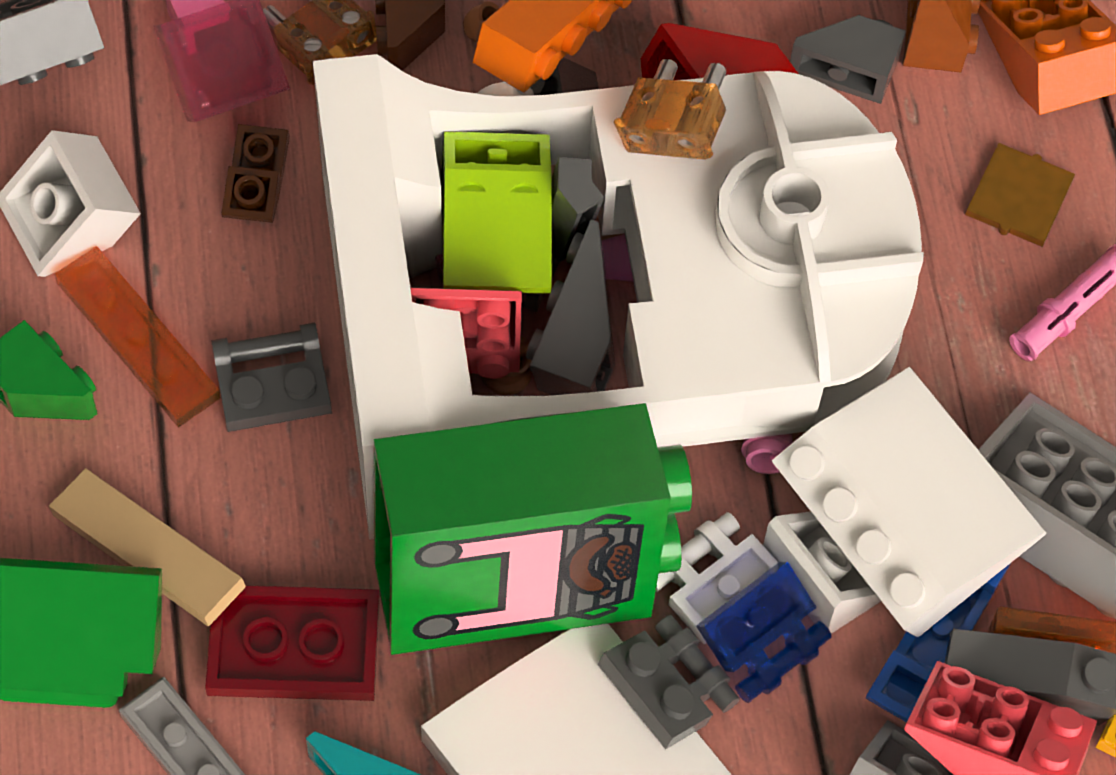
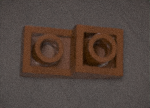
[221,124,290,223]

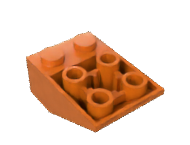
[978,0,1116,115]

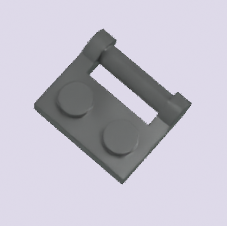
[211,322,332,432]

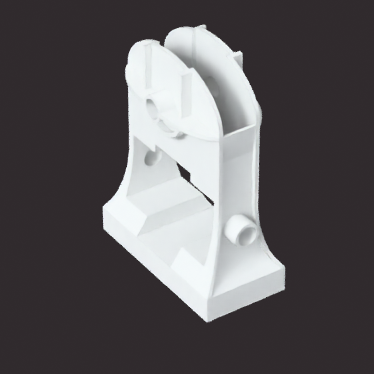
[313,54,924,539]

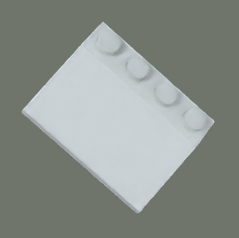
[771,367,1047,637]

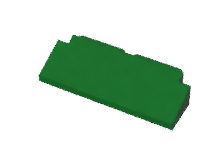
[0,558,162,708]

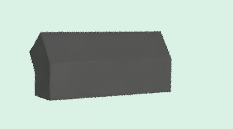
[552,157,605,263]

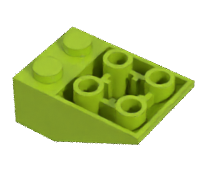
[441,132,552,293]

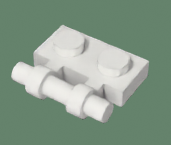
[656,512,788,644]

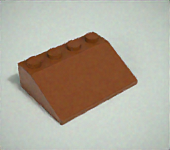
[903,0,980,73]

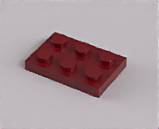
[205,585,380,701]

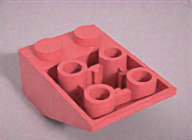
[410,288,522,379]
[904,661,1097,775]

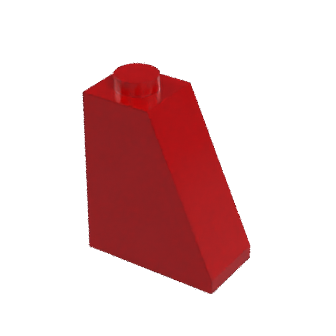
[640,23,799,83]

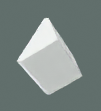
[763,511,881,638]

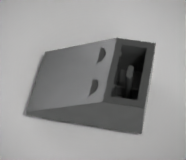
[526,219,615,395]

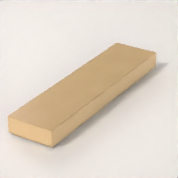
[49,468,246,627]

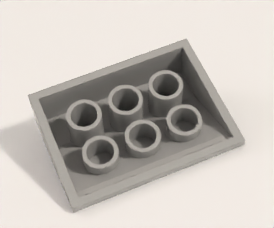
[978,392,1116,620]

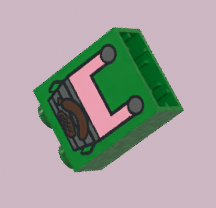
[374,403,692,655]

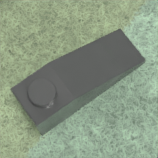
[944,628,1116,726]

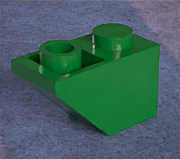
[0,320,98,420]

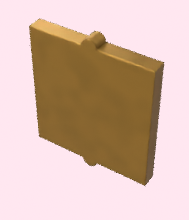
[965,143,1075,247]

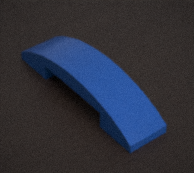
[865,562,1012,723]

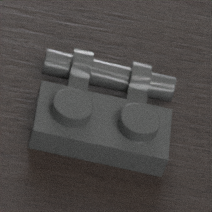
[598,615,740,749]

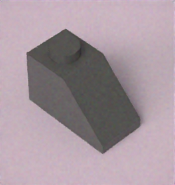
[790,15,906,104]

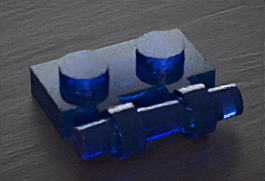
[696,562,832,703]

